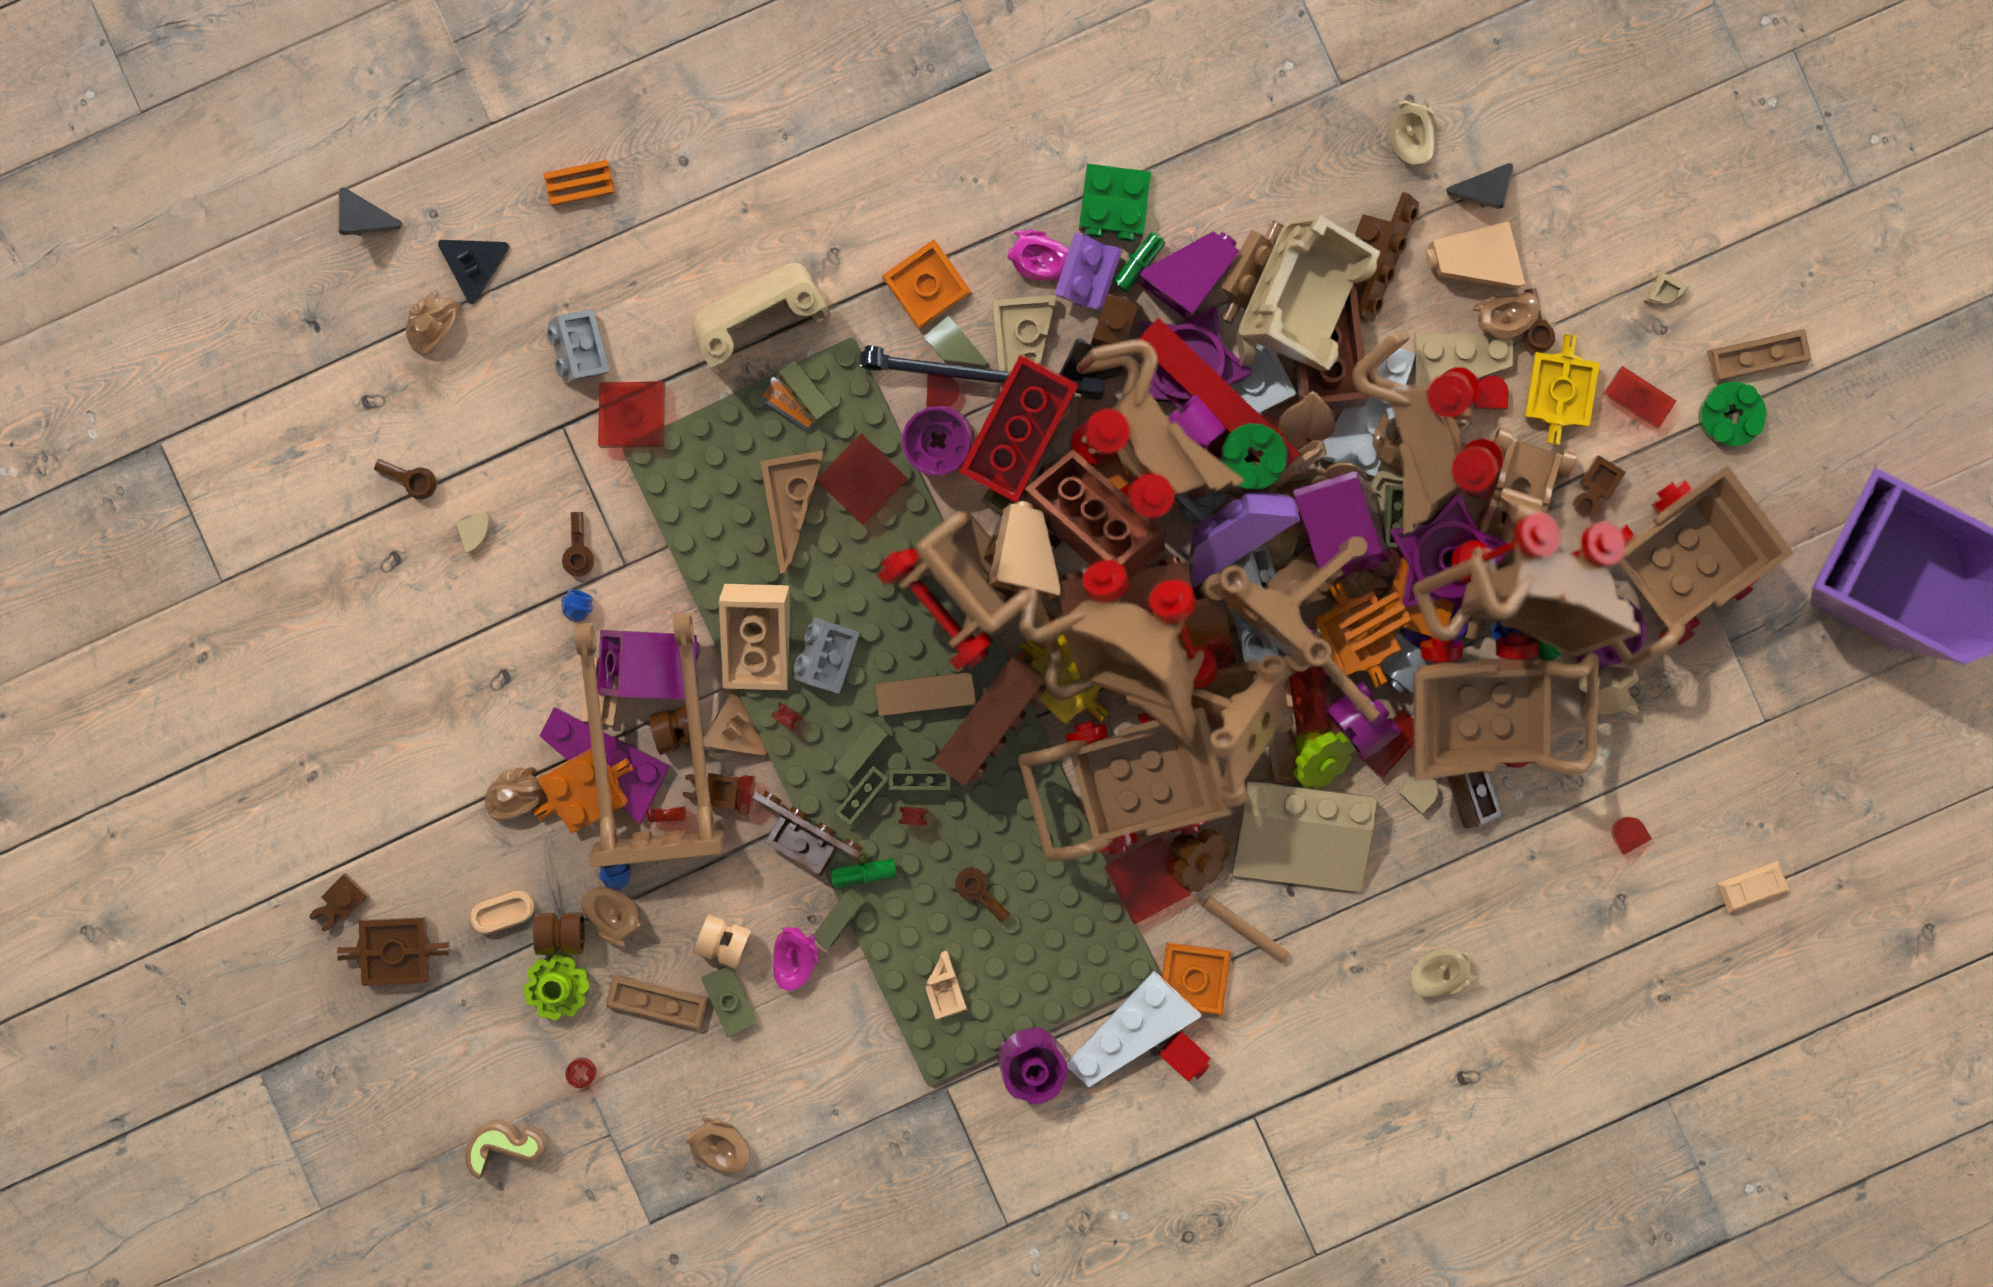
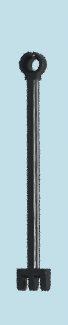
[859,345,1105,400]

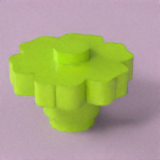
[1293,730,1354,789]
[523,953,591,1021]

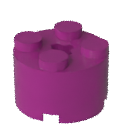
[1167,395,1227,450]
[1326,682,1402,760]
[998,1027,1068,1104]

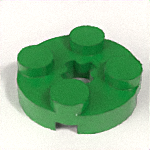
[1698,382,1766,447]
[1221,423,1287,489]

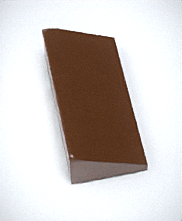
[1447,771,1502,828]

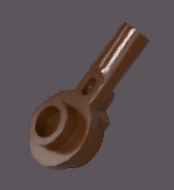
[1523,288,1555,353]
[374,459,438,500]
[562,512,595,577]
[955,867,1010,923]

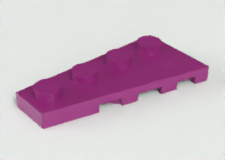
[539,707,671,823]

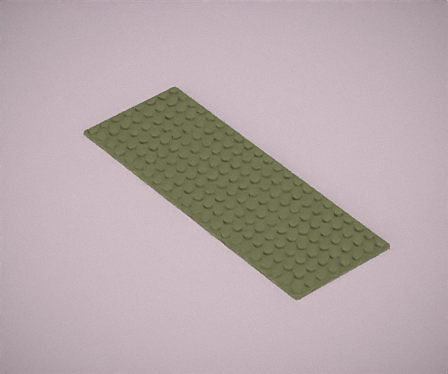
[623,338,1159,1086]

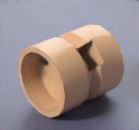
[693,914,751,970]

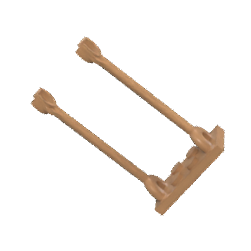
[574,612,726,867]

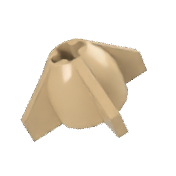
[1578,666,1639,720]

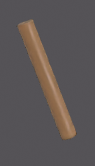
[1203,896,1289,963]

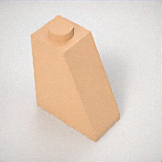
[1426,221,1525,290]
[989,501,1061,600]

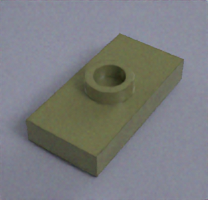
[701,966,758,1037]

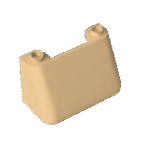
[1239,214,1380,371]
[692,263,831,376]

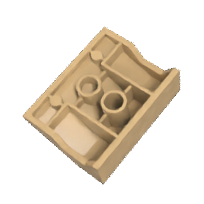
[1232,780,1377,892]

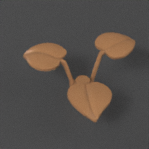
[1225,391,1367,498]

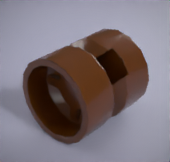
[650,706,704,755]
[533,912,585,955]

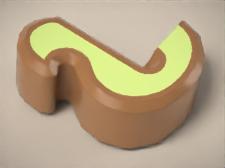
[465,1120,548,1180]

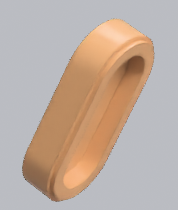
[470,890,535,934]

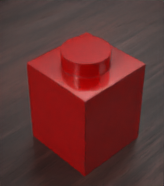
[1158,1029,1211,1082]

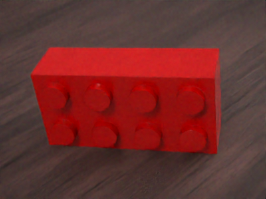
[959,354,1080,503]

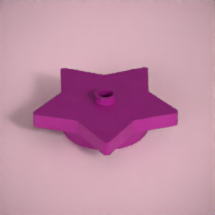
[1140,306,1252,413]
[1389,494,1509,608]

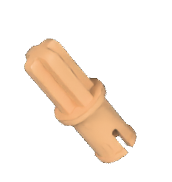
[1273,440,1327,488]

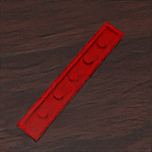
[1137,317,1301,474]

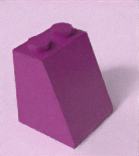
[1137,231,1240,321]
[1294,471,1390,580]
[597,630,700,699]

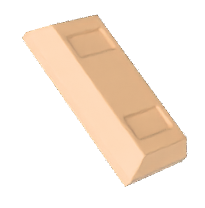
[1717,861,1789,914]

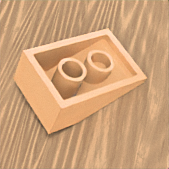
[719,584,790,690]

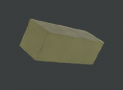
[776,360,833,424]
[1383,485,1404,547]
[834,721,889,781]
[835,765,889,826]
[889,769,951,790]
[813,888,867,950]

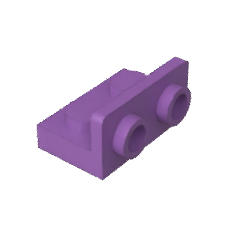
[1054,233,1122,310]

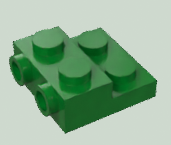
[1078,163,1151,242]

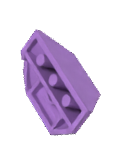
[1188,489,1299,588]

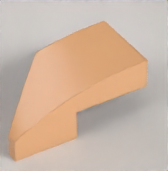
[926,950,967,1020]

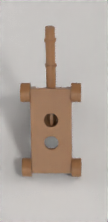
[1463,427,1576,640]
[1202,536,1380,722]
[1190,630,1323,807]

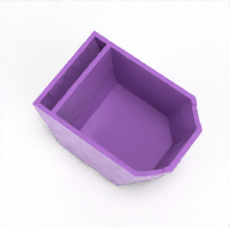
[1810,468,1993,664]

